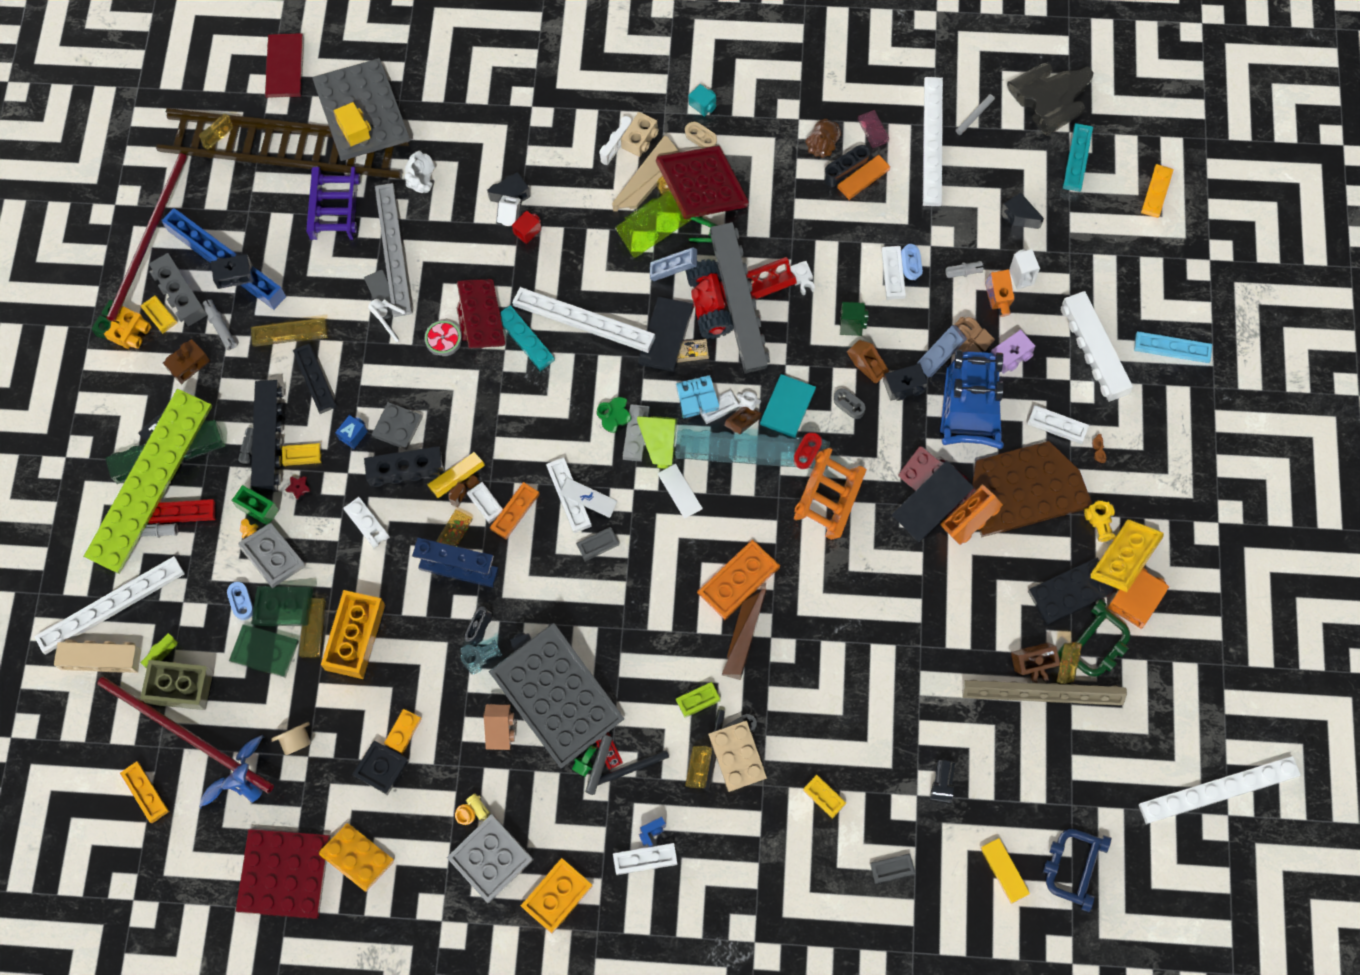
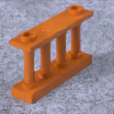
[793,448,867,540]

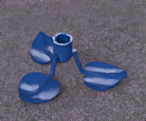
[199,735,264,808]

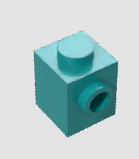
[688,84,716,117]

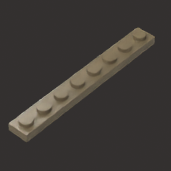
[962,680,1127,705]

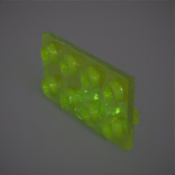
[615,190,691,258]

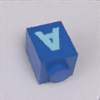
[335,415,368,449]

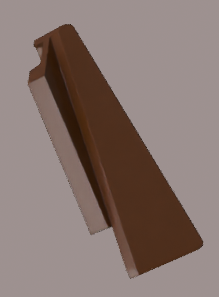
[722,589,766,680]

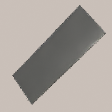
[364,270,393,320]

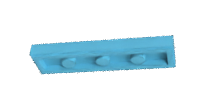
[1134,331,1212,363]

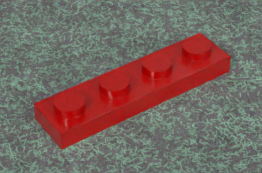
[147,499,216,524]

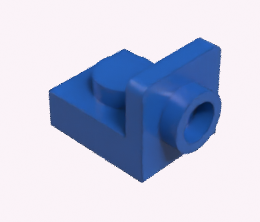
[638,817,666,847]

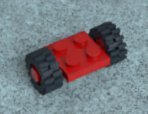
[685,259,734,339]

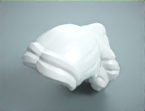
[404,151,435,193]

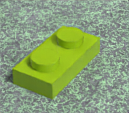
[676,682,720,718]

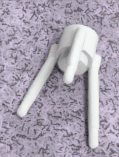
[368,299,406,342]

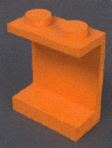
[1108,568,1170,629]

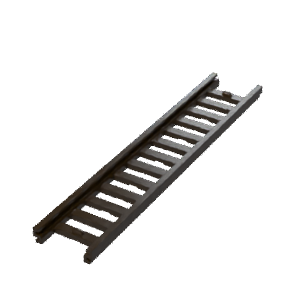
[156,108,410,179]

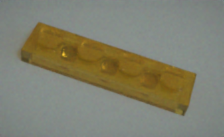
[251,318,327,347]

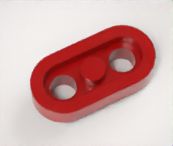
[794,433,822,469]

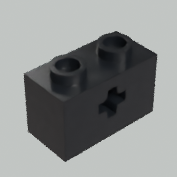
[211,254,254,289]
[883,364,928,401]

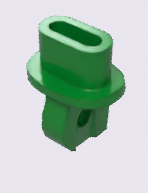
[572,745,597,777]

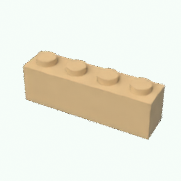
[54,640,141,673]

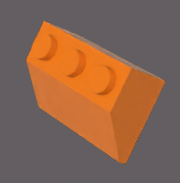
[940,484,1003,545]

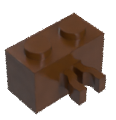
[163,339,210,385]
[1011,643,1060,683]

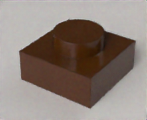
[449,482,467,508]

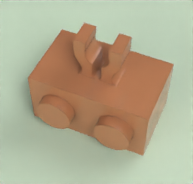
[484,705,515,750]

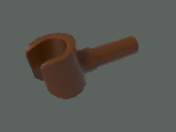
[461,475,479,489]

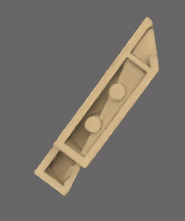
[612,135,680,211]

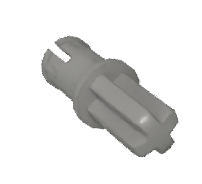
[946,261,983,278]
[141,523,178,538]

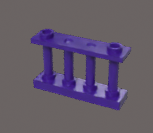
[306,167,361,240]

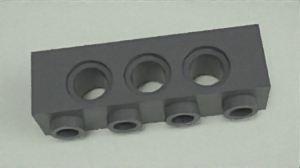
[149,253,207,326]

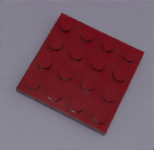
[655,146,749,219]
[235,829,330,919]

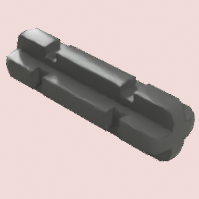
[238,427,253,464]

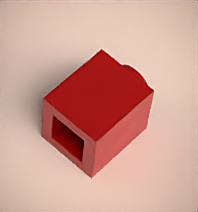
[512,211,542,244]

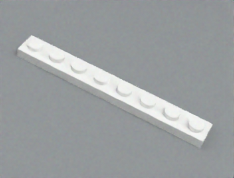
[923,77,943,206]
[512,287,655,353]
[34,556,185,655]
[1139,756,1301,824]

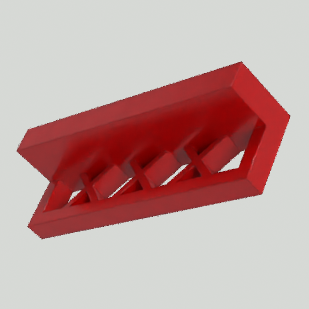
[719,257,797,307]

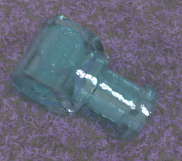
[460,639,502,675]

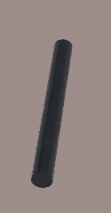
[702,710,725,790]
[598,750,669,786]

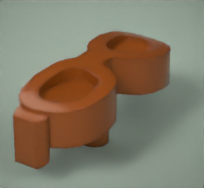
[1092,434,1106,463]

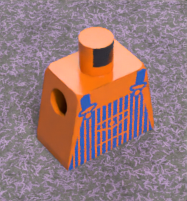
[985,270,1014,317]

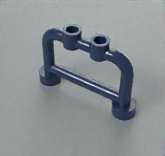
[1043,829,1112,912]

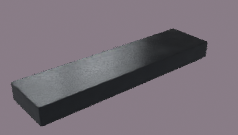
[293,343,337,414]

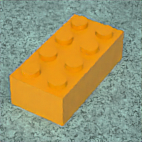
[321,590,385,679]

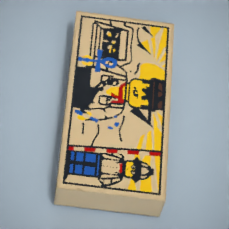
[677,339,709,363]

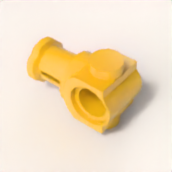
[1084,501,1115,542]

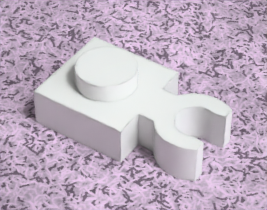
[790,261,815,295]

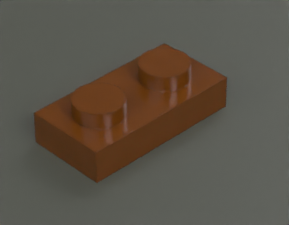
[724,407,761,434]

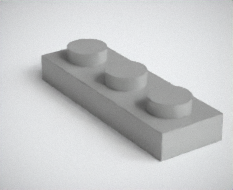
[623,405,650,462]

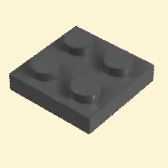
[372,402,423,450]

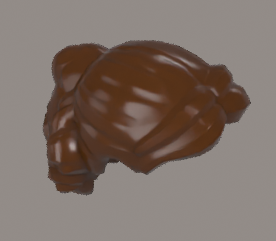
[805,119,841,158]

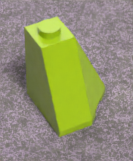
[637,416,678,469]

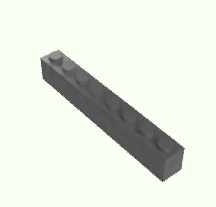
[710,222,770,374]

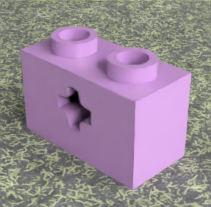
[991,330,1035,374]

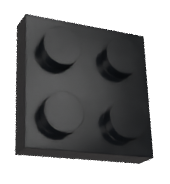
[352,740,409,796]

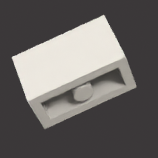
[1009,249,1040,290]

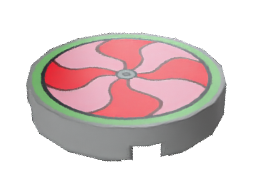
[425,320,462,356]

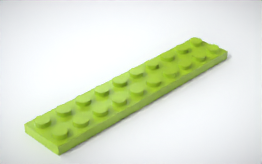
[83,388,212,574]

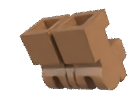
[954,317,995,354]

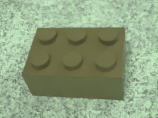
[140,660,213,710]

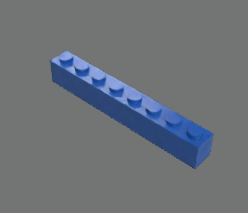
[162,208,286,310]

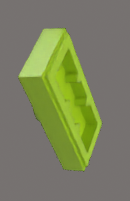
[140,633,178,668]

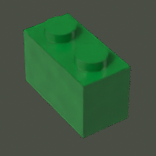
[231,485,279,525]

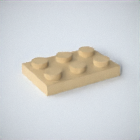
[708,721,767,792]

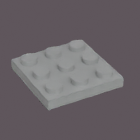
[447,814,534,903]

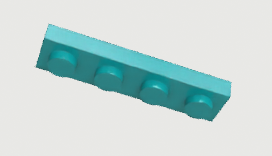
[1063,123,1093,192]
[500,305,555,371]

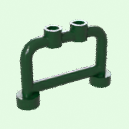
[1058,599,1131,677]

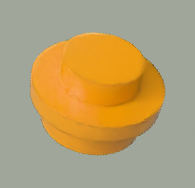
[455,804,475,825]

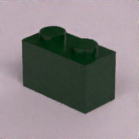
[840,302,868,336]

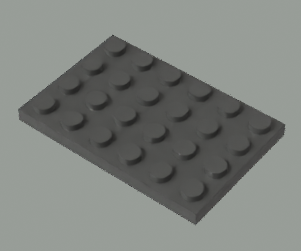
[312,58,410,161]
[489,623,624,768]

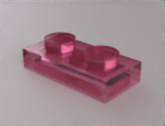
[858,110,890,148]

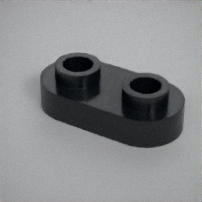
[465,606,492,645]

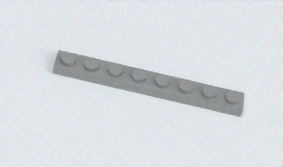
[375,183,412,317]

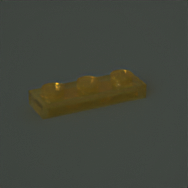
[299,598,325,657]

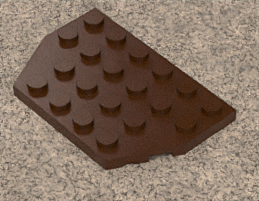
[972,441,1093,538]

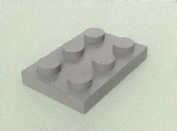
[238,523,305,588]

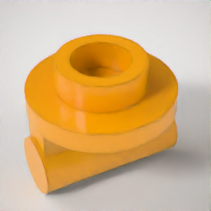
[240,519,258,539]

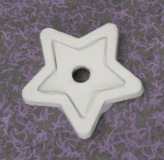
[737,391,761,410]

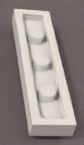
[546,458,592,533]

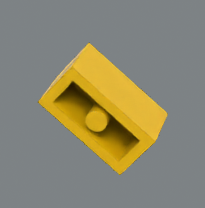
[334,102,371,146]

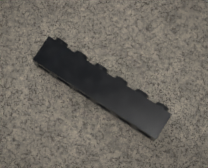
[251,380,284,493]

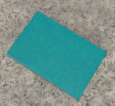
[760,374,816,438]

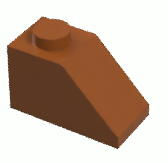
[847,340,889,384]

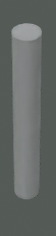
[956,94,995,135]

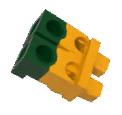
[91,300,151,349]

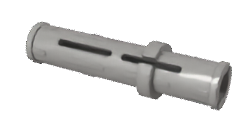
[202,300,237,350]

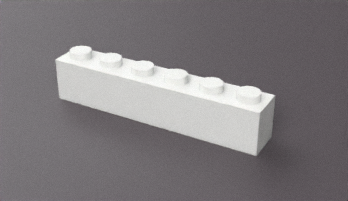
[1061,291,1133,402]

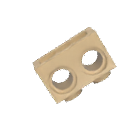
[621,112,659,157]

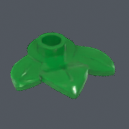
[596,397,632,433]

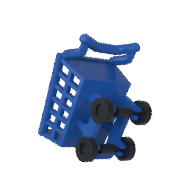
[940,350,1004,449]

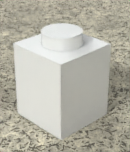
[497,195,521,226]

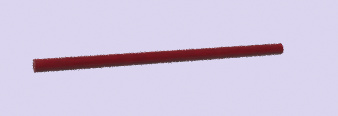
[107,153,187,322]
[97,676,274,794]

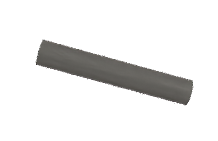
[585,735,613,795]

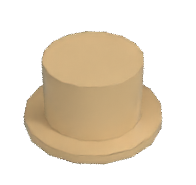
[272,722,312,755]

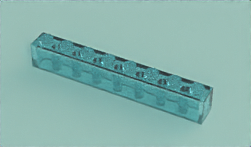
[675,429,830,470]

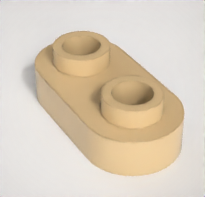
[685,122,717,148]

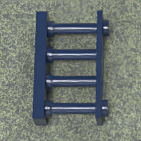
[412,538,499,587]

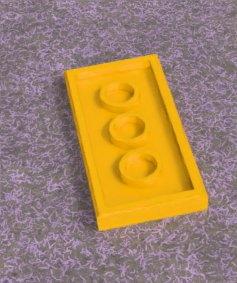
[1091,520,1164,592]

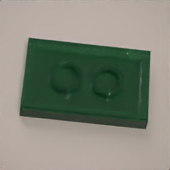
[251,587,313,626]
[229,624,299,678]

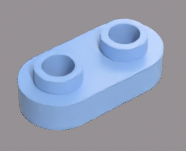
[901,244,923,280]
[227,582,254,620]

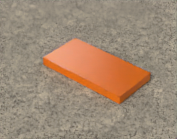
[697,539,780,620]

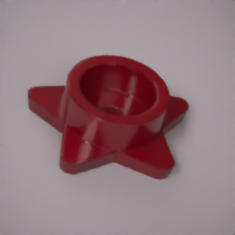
[285,476,310,499]

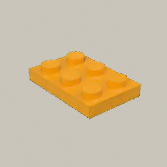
[319,823,394,892]
[521,858,593,934]

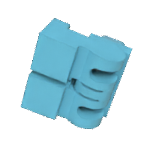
[675,375,719,419]

